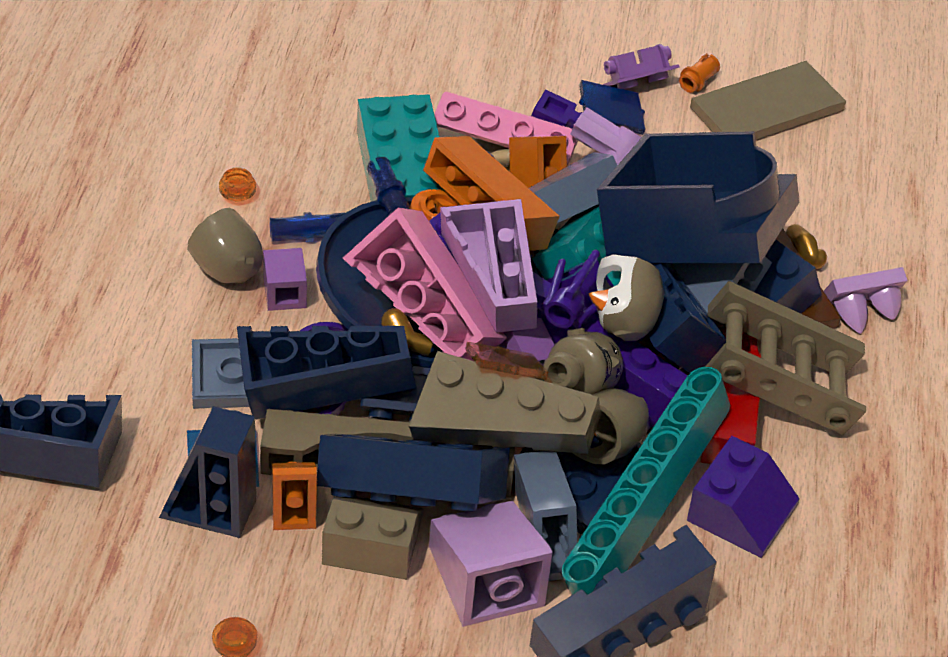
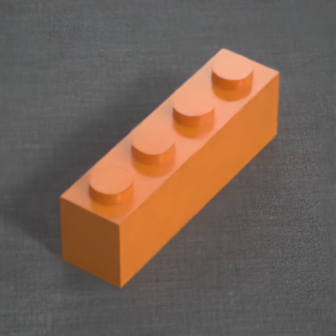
[423,136,560,251]

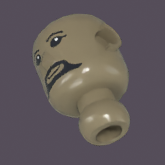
[542,328,623,395]

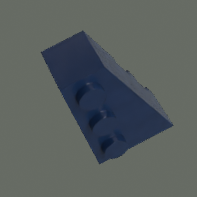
[647,263,726,373]
[159,406,256,538]

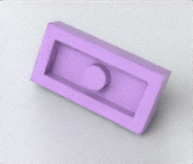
[824,267,908,334]

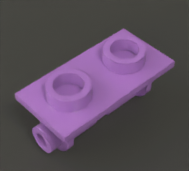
[603,44,680,91]

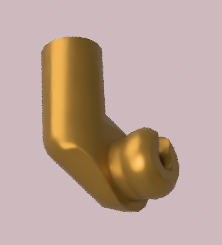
[786,224,827,269]
[381,308,433,356]

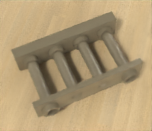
[705,281,866,435]

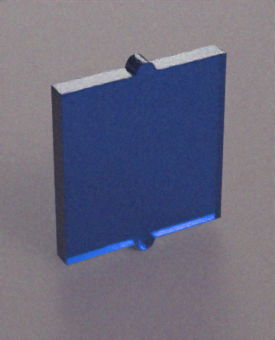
[579,80,645,135]

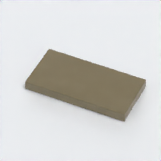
[690,60,846,140]

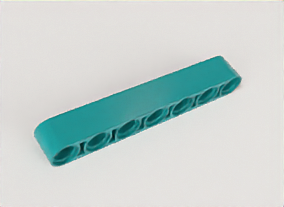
[562,367,730,596]

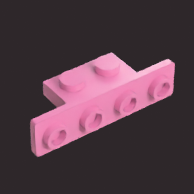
[434,92,578,165]

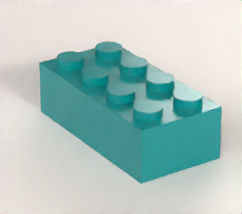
[357,94,445,201]

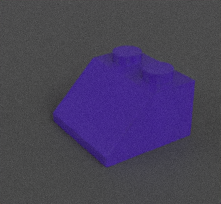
[687,436,800,558]

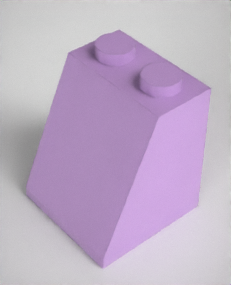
[429,501,552,627]

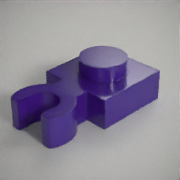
[531,89,583,129]

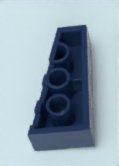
[237,326,416,420]
[529,525,717,657]

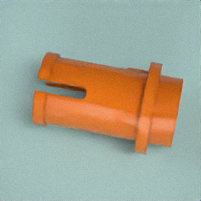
[679,53,720,93]

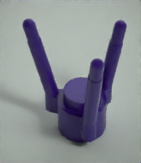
[541,250,600,328]

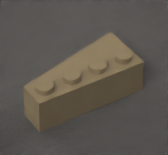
[409,351,601,454]

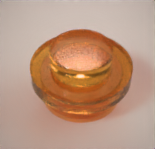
[219,168,256,202]
[212,617,257,657]

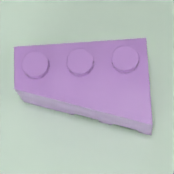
[440,199,537,332]

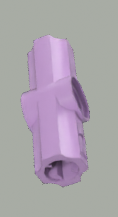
[570,108,642,165]

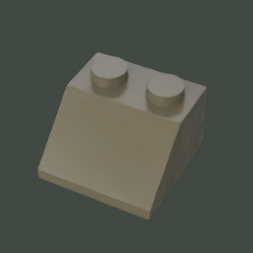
[322,496,424,580]

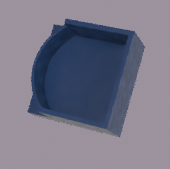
[597,131,800,263]

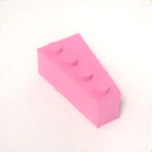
[343,208,507,363]

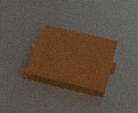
[465,342,549,380]

